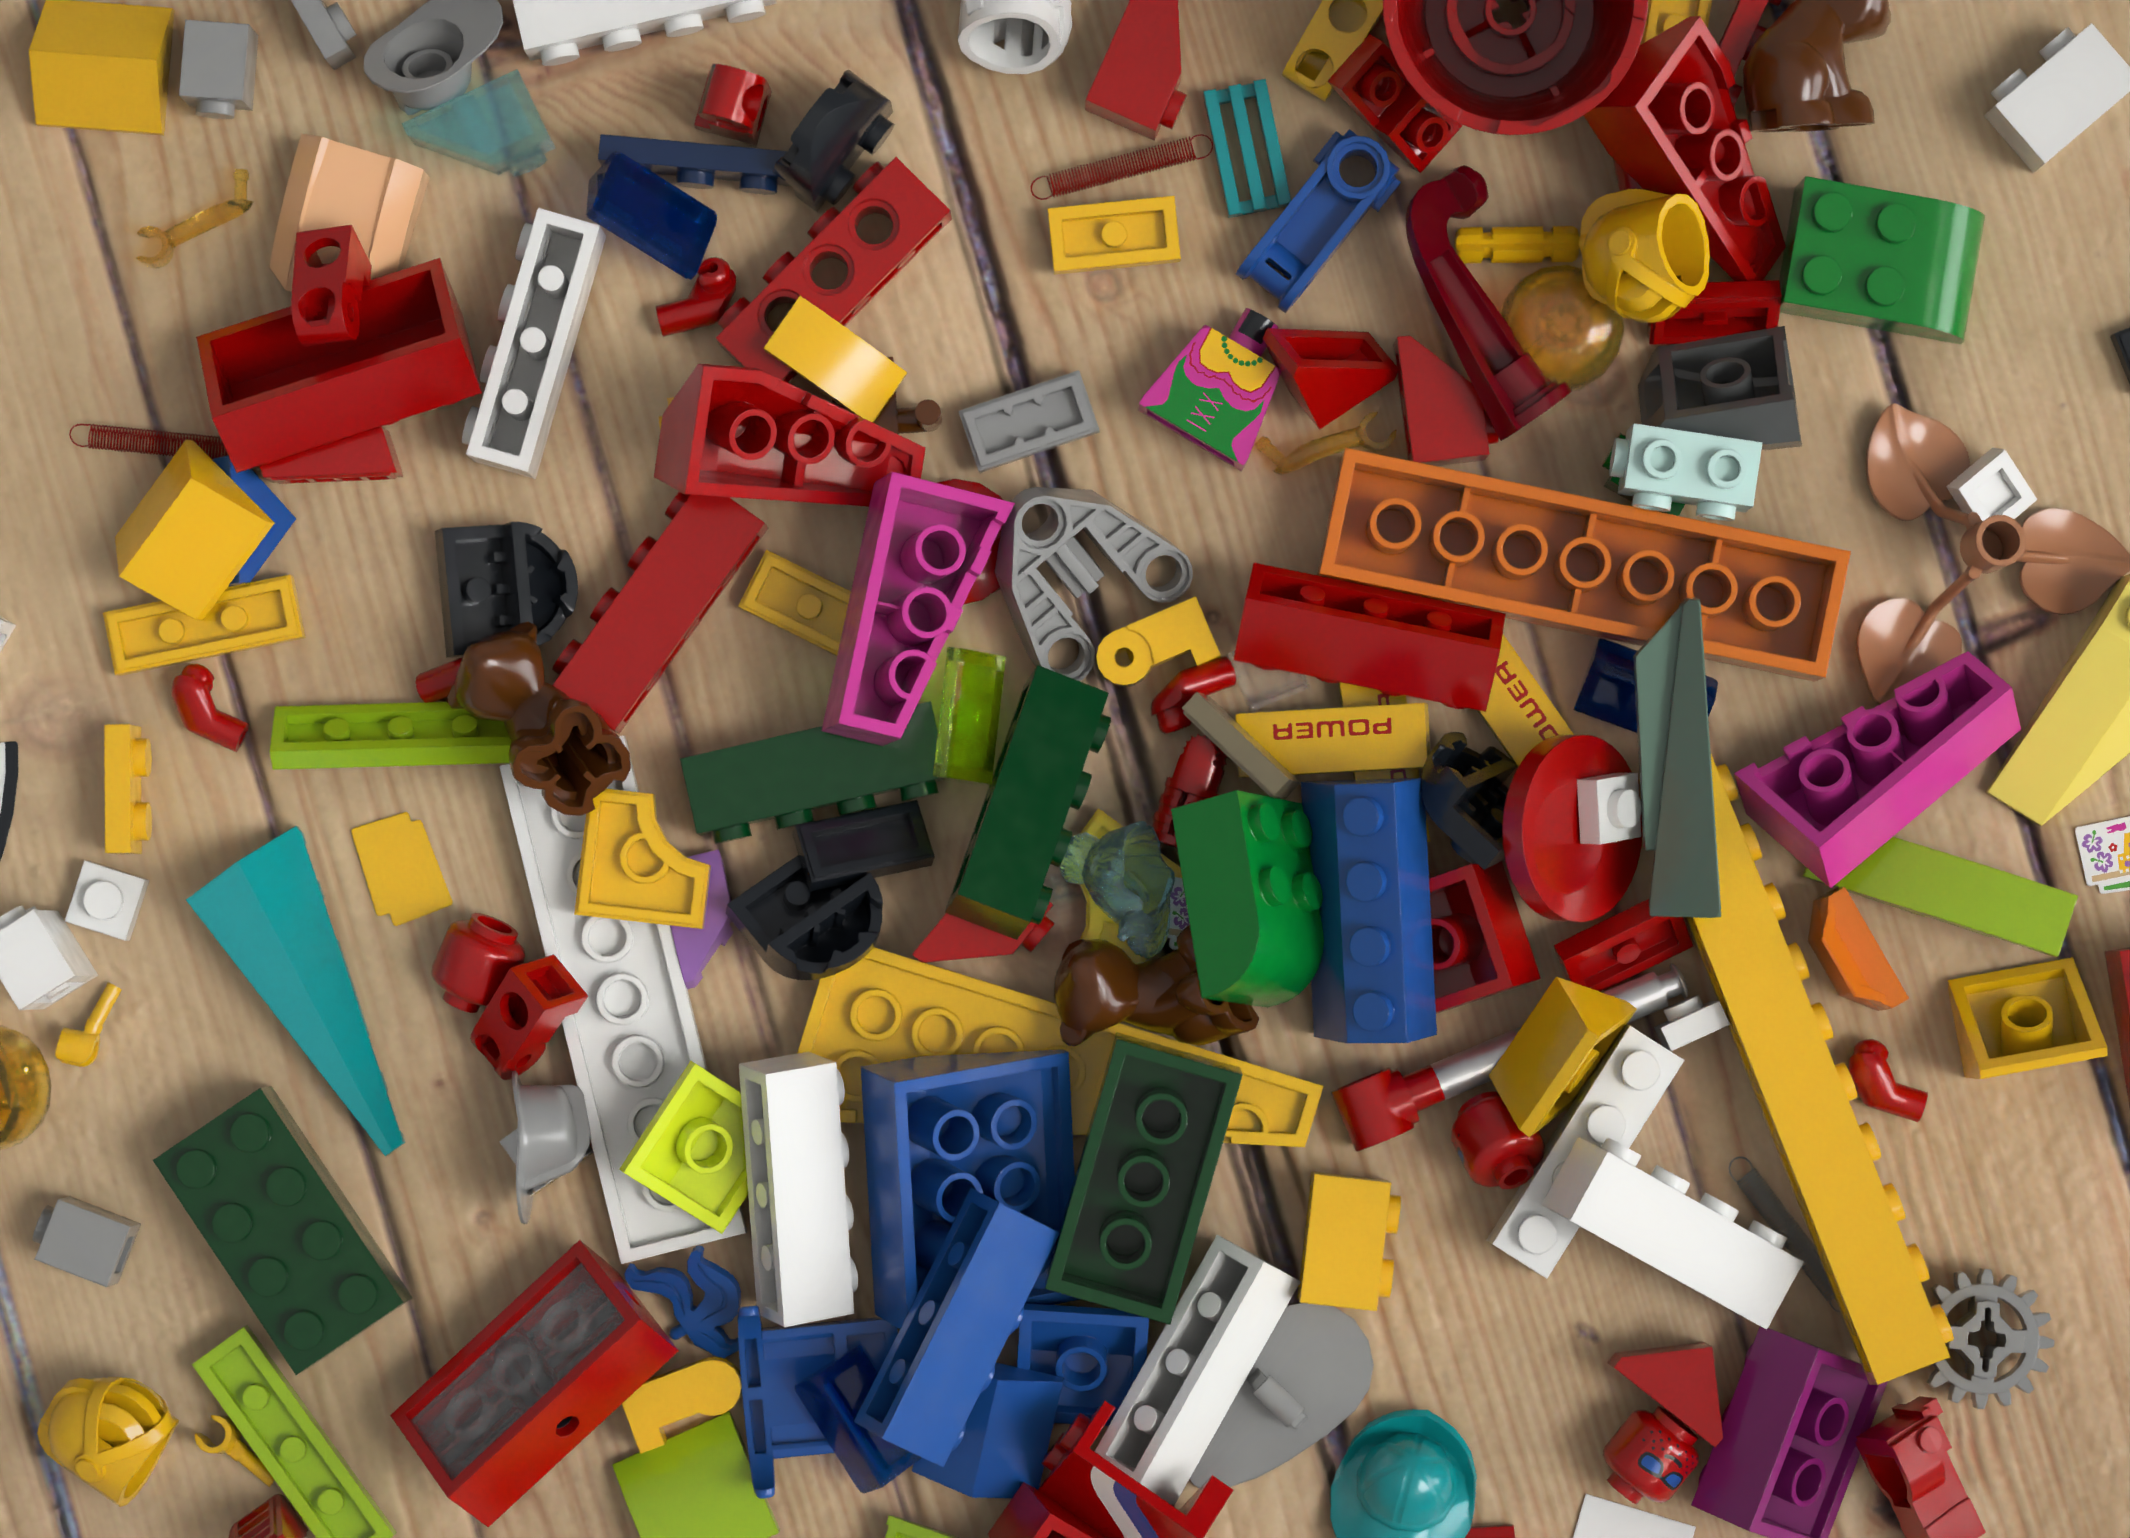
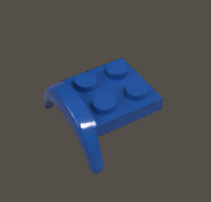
[738,1306,898,1499]

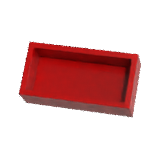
[196,258,482,473]

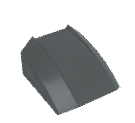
[1638,326,1802,450]

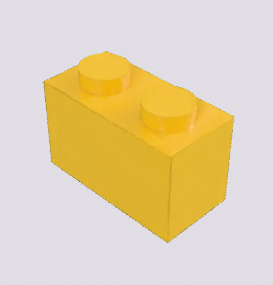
[1297,1172,1401,1311]

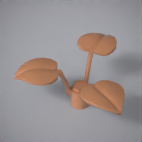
[1856,403,2130,705]

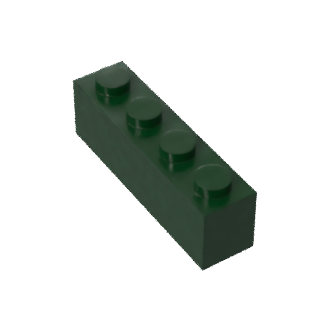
[945,665,1111,940]
[680,701,949,844]

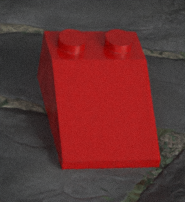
[1429,861,1541,1014]

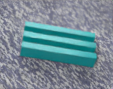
[1203,79,1291,218]

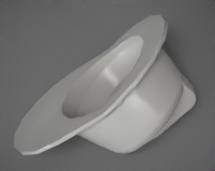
[364,0,503,115]
[512,1071,590,1224]

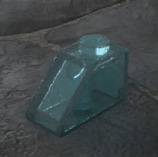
[402,69,556,177]

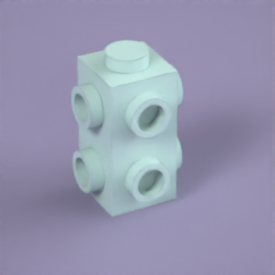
[1609,423,1763,521]

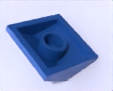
[1017,1303,1149,1426]
[912,1363,1064,1499]

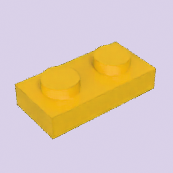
[1048,196,1181,275]
[104,724,152,854]

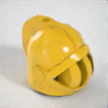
[1579,189,1710,323]
[37,1377,179,1507]

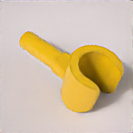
[55,983,122,1067]
[195,1415,275,1487]

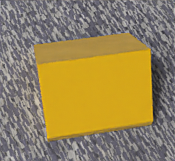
[29,0,175,136]
[115,440,275,620]
[1948,957,2108,1079]
[1489,977,1637,1137]

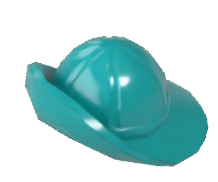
[1330,1409,1477,1538]

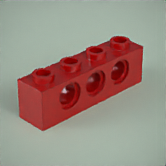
[716,157,952,383]

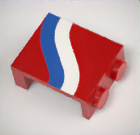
[1038,1401,1233,1538]

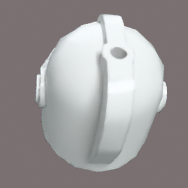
[958,0,1072,74]

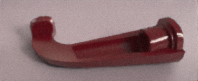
[1405,165,1572,441]

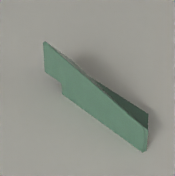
[1633,597,1721,918]

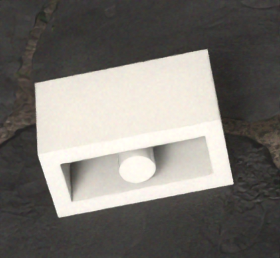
[1984,23,2130,173]
[0,906,98,1010]

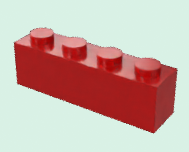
[552,491,768,734]
[1233,562,1506,712]

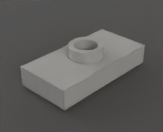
[958,370,1100,473]

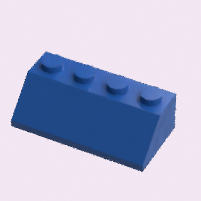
[1301,778,1437,1044]

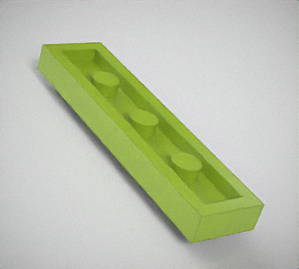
[269,702,512,770]
[191,1325,397,1538]

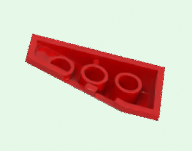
[1583,16,1786,281]
[654,364,926,507]

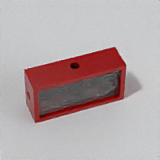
[390,1240,679,1527]

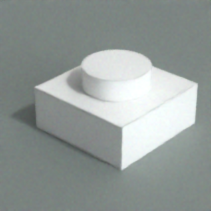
[1946,447,2037,521]
[1577,773,1642,845]
[65,860,149,941]
[1654,995,1730,1051]

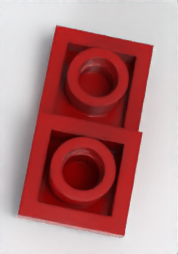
[1327,34,1462,173]

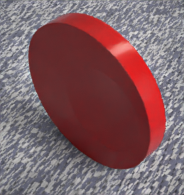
[1502,735,1643,922]

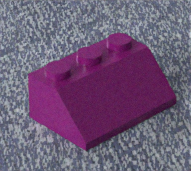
[1691,1326,1888,1538]

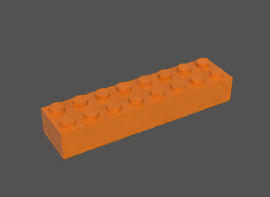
[1317,448,1851,682]

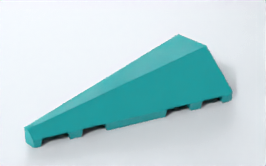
[186,826,405,1156]

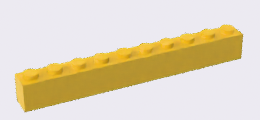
[1638,754,1954,1385]

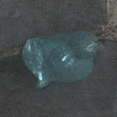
[1060,821,1175,959]

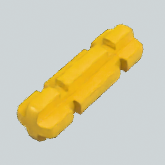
[1454,226,1580,263]

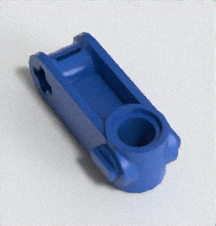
[1236,129,1401,313]

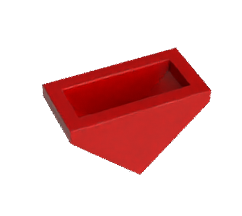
[1262,328,1399,430]
[1607,1342,1723,1448]

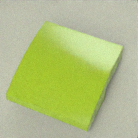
[612,1411,780,1538]

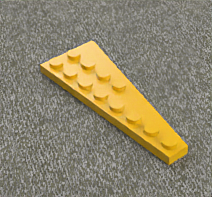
[797,947,1324,1147]

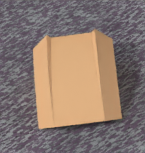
[269,133,430,292]

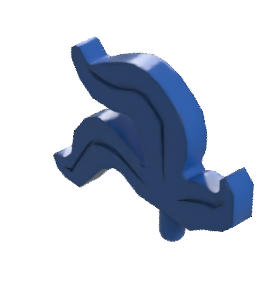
[624,1245,741,1358]

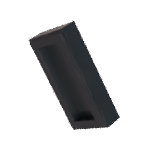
[792,800,935,891]

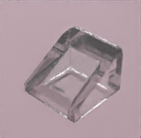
[1226,651,1310,713]

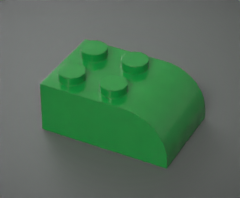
[1779,176,1985,344]
[1171,790,1324,1008]

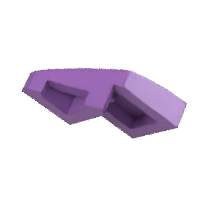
[670,849,733,989]

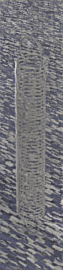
[1729,1157,1841,1313]

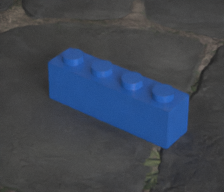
[854,1188,1060,1467]

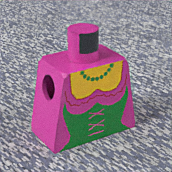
[1138,308,1282,472]

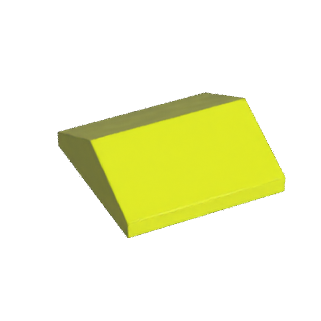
[619,1060,748,1234]

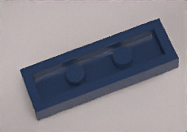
[598,134,790,195]

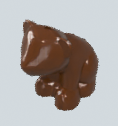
[1743,0,1891,132]
[447,622,631,816]
[1054,924,1259,1046]

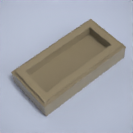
[1182,692,1300,799]

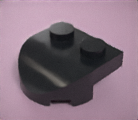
[773,70,895,212]
[435,522,578,658]
[1421,732,1518,870]
[726,855,883,980]

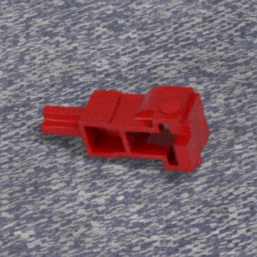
[1855,1396,1986,1538]

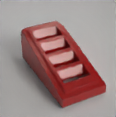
[260,426,403,484]
[229,1494,309,1538]

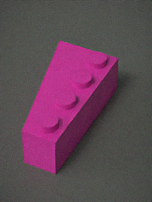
[821,472,1015,746]
[1734,651,2021,888]

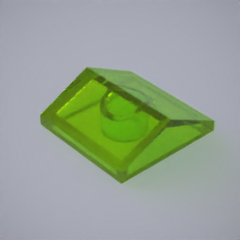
[933,647,1006,785]

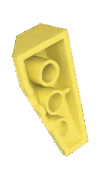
[1986,574,2130,826]

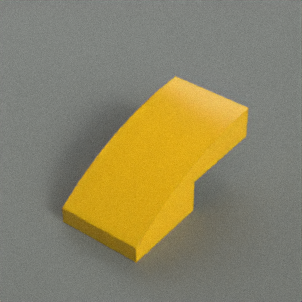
[764,296,907,423]

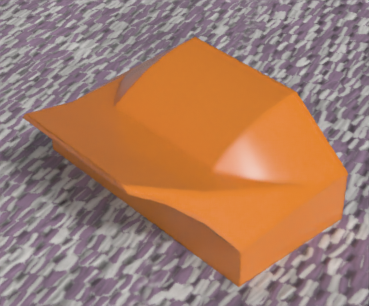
[1808,887,1909,1011]

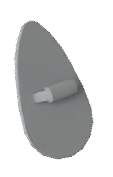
[1190,1303,1374,1488]

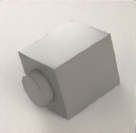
[179,20,259,119]
[32,1196,141,1287]

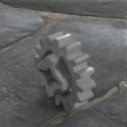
[1927,1268,2054,1409]

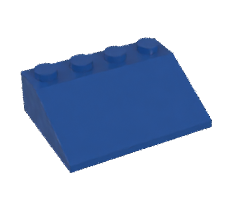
[861,1049,1080,1329]

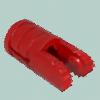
[1146,734,1228,848]

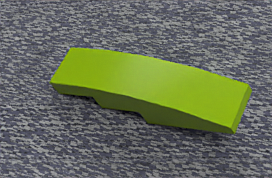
[1802,837,2078,957]

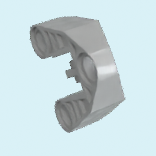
[995,487,1193,681]

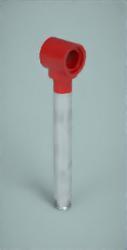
[1331,964,1688,1152]

